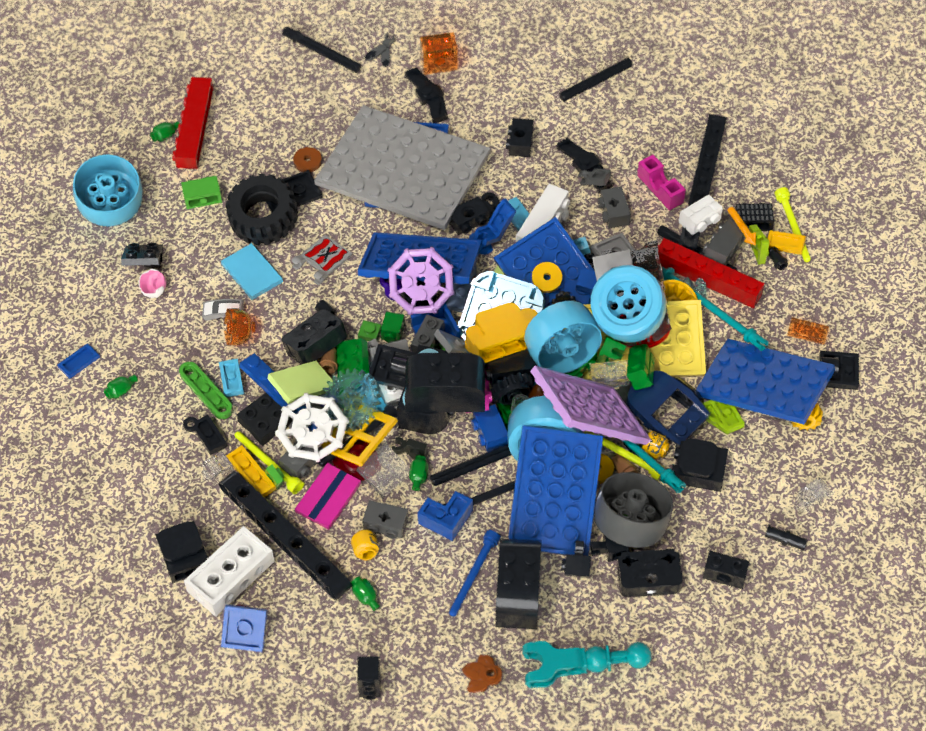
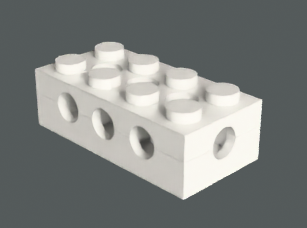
[184,526,275,617]

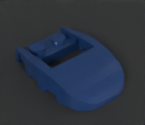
[627,371,710,448]

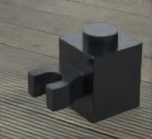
[590,534,629,562]
[561,541,591,578]

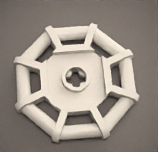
[275,393,349,462]

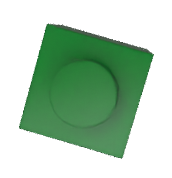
[381,312,405,343]

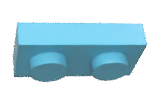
[508,197,529,231]
[219,359,244,397]

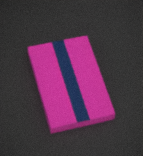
[295,463,361,530]

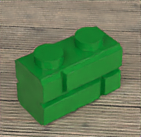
[626,344,655,390]

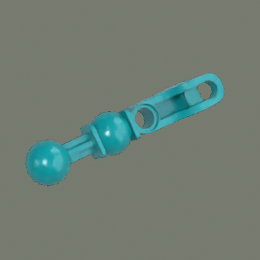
[522,641,652,688]

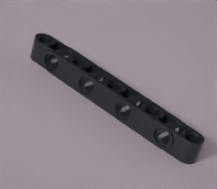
[218,471,352,600]

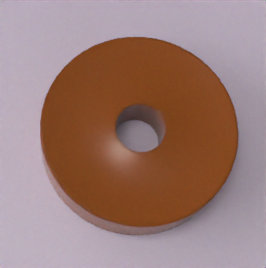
[293,147,322,173]

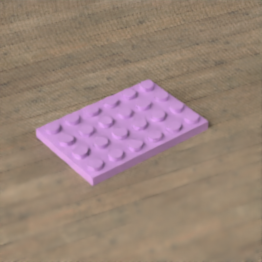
[530,366,651,445]

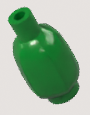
[150,121,179,142]
[104,375,138,399]
[409,455,429,491]
[351,576,380,611]

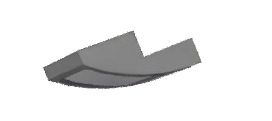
[202,299,244,321]

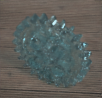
[320,368,382,432]

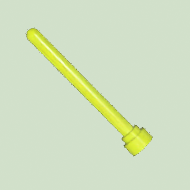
[774,187,811,262]
[234,431,304,495]
[583,431,665,480]

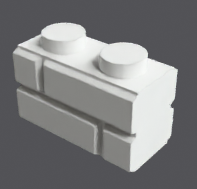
[679,195,723,235]

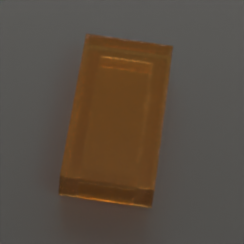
[787,317,829,345]

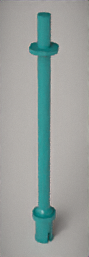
[661,267,769,351]
[621,440,686,493]

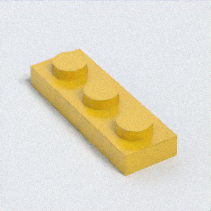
[226,445,276,497]

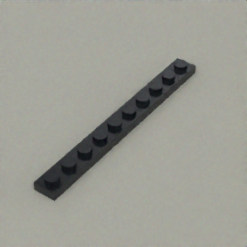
[678,114,727,252]

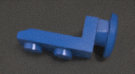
[469,198,517,255]

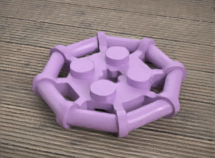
[387,247,455,315]

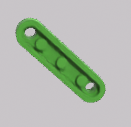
[179,362,233,419]

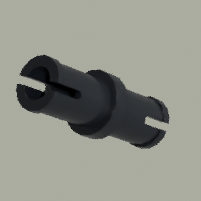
[765,525,808,551]

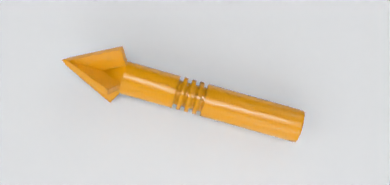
[727,207,756,245]

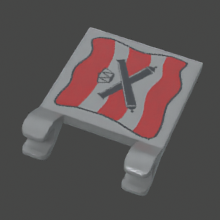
[292,235,352,285]

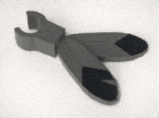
[365,33,395,67]

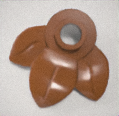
[462,654,502,693]

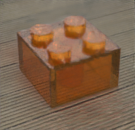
[420,32,458,75]

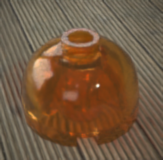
[224,308,256,346]

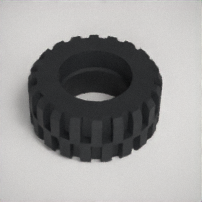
[226,174,298,245]

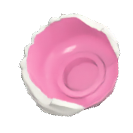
[138,269,167,298]

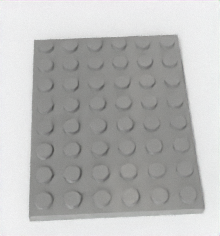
[314,105,491,230]

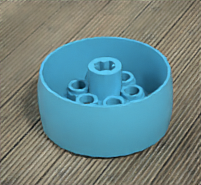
[72,154,143,227]
[590,265,666,342]
[524,301,602,373]
[507,396,583,461]

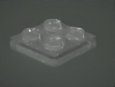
[356,443,410,499]

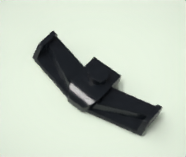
[405,68,449,123]
[556,138,613,194]

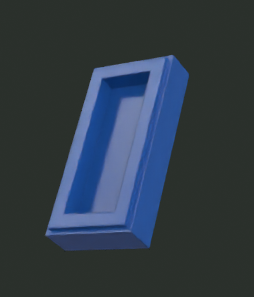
[57,343,100,379]

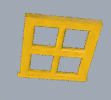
[321,403,398,466]

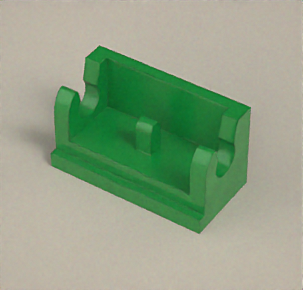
[597,337,626,368]

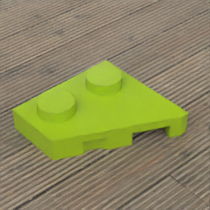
[749,225,769,265]
[702,400,745,434]

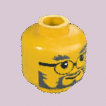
[639,431,670,460]
[351,530,379,560]

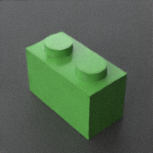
[181,176,222,209]

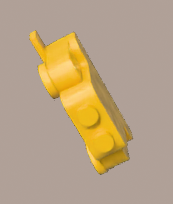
[465,303,554,363]

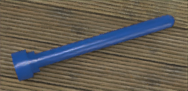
[449,530,501,617]

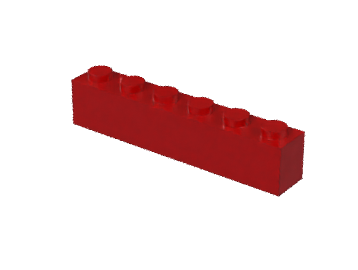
[172,77,214,169]
[655,238,765,309]

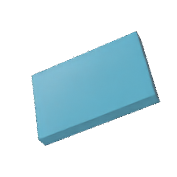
[221,243,283,300]

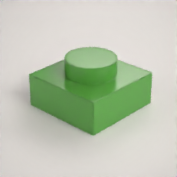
[358,320,382,341]
[265,464,284,489]

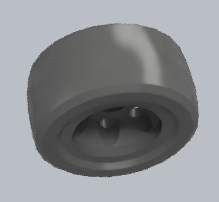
[594,472,673,548]

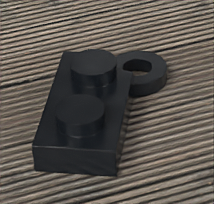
[183,414,227,456]

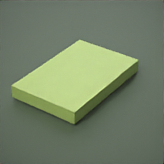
[267,361,337,404]

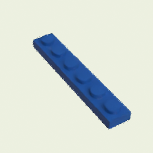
[240,353,318,432]

